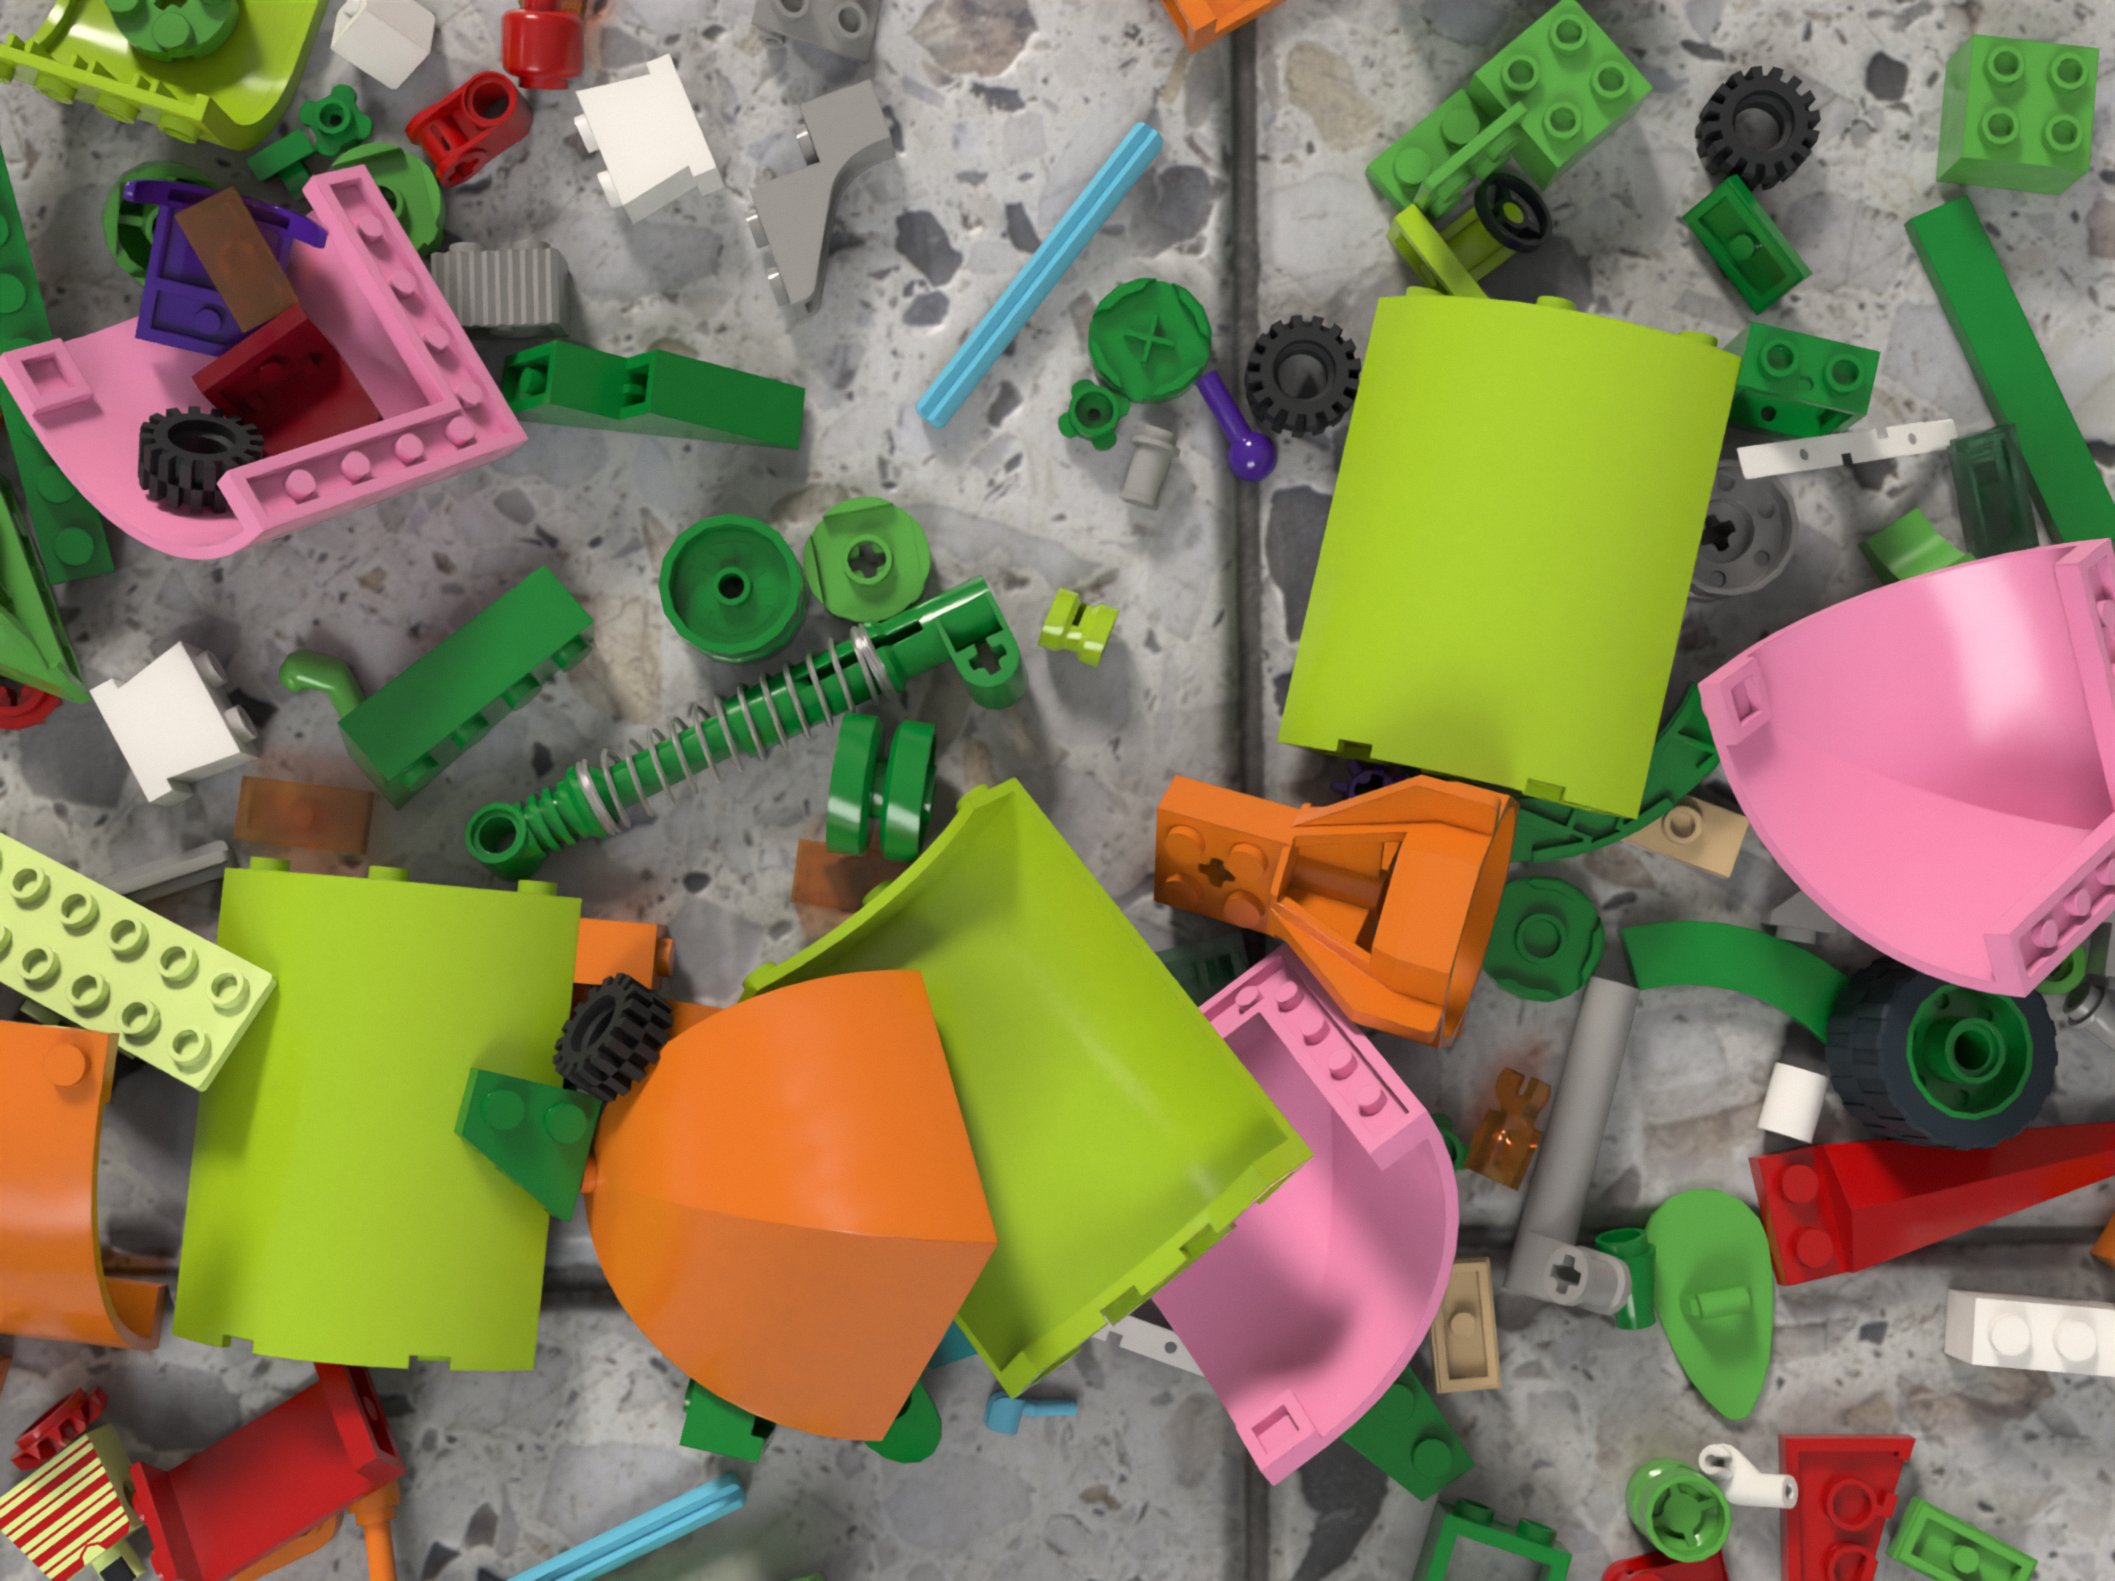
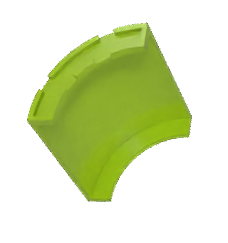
[1277,286,1742,820]
[736,777,1315,1400]
[172,857,582,1371]

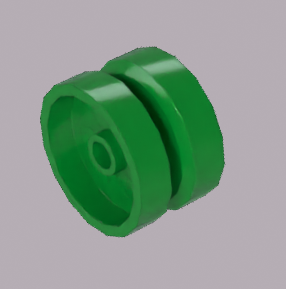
[658,513,810,666]
[826,712,938,863]

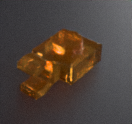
[1463,1067,1551,1191]

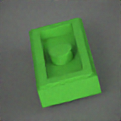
[1885,1495,2038,1581]

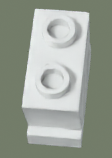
[574,54,725,225]
[90,641,261,807]

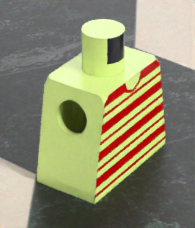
[0,1423,148,1581]

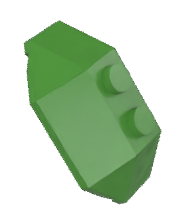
[0,471,92,705]

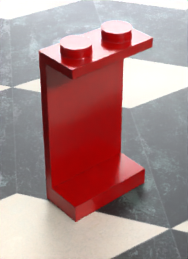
[128,1362,407,1581]

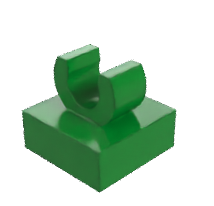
[245,128,319,201]

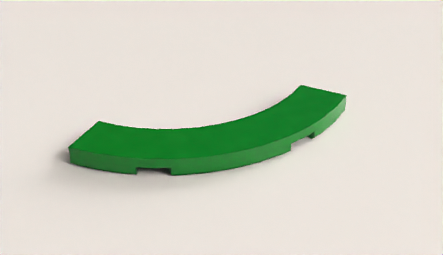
[1510,680,1720,863]
[1617,920,1850,1047]

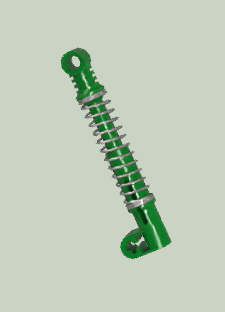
[464,574,1029,882]

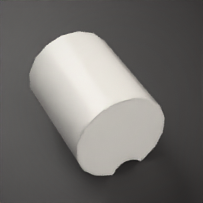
[1757,1062,1830,1144]

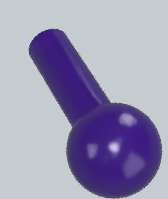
[1194,369,1278,482]

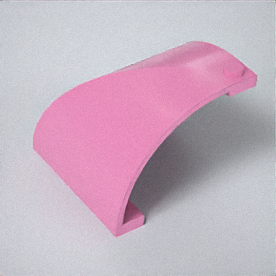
[0,164,529,560]
[1697,538,2115,998]
[1151,942,1459,1486]

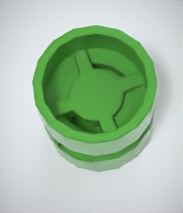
[1624,1457,1732,1563]

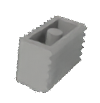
[431,240,570,340]

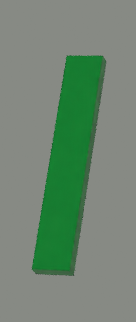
[1904,194,2115,545]

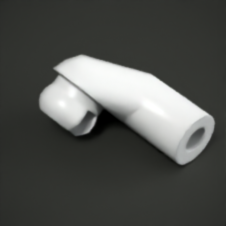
[1698,1443,1798,1509]

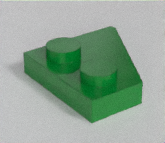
[454,1067,602,1222]

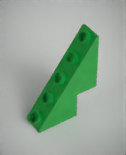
[501,340,806,450]

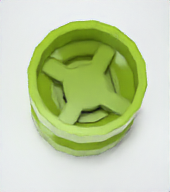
[1038,587,1120,669]

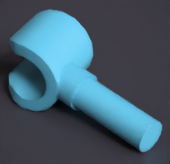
[983,1390,1077,1435]

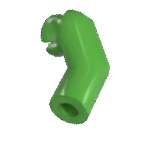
[279,649,367,719]

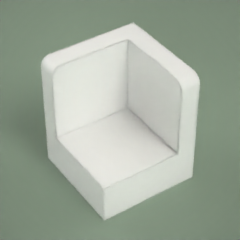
[330,0,436,89]

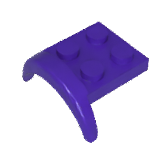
[124,179,328,357]

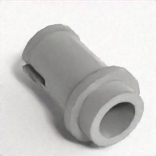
[1119,425,1181,510]
[2062,982,2115,1052]

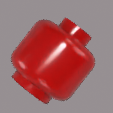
[501,0,584,90]

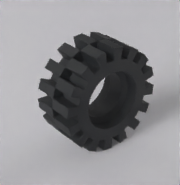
[1695,66,1821,192]
[1244,315,1362,438]
[138,406,264,513]
[553,973,673,1102]

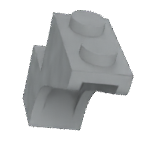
[744,79,896,321]

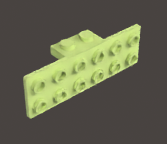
[0,832,277,1092]

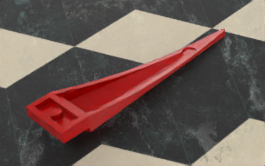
[1748,1121,2115,1286]

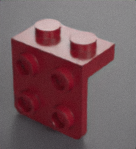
[192,302,384,459]

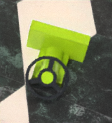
[1386,173,1553,298]

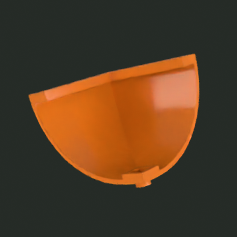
[579,970,998,1441]
[0,1020,168,1351]

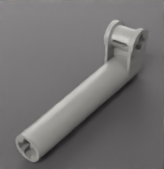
[1502,976,1640,1315]

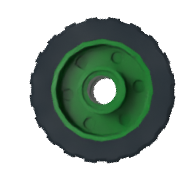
[1824,956,2058,1151]

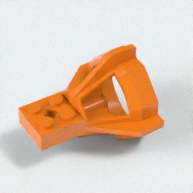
[1154,774,1520,1049]

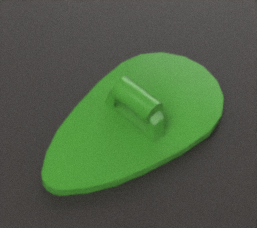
[1645,1189,1773,1420]

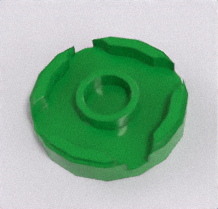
[1482,875,1605,1002]

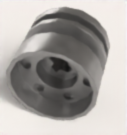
[1687,459,1799,604]

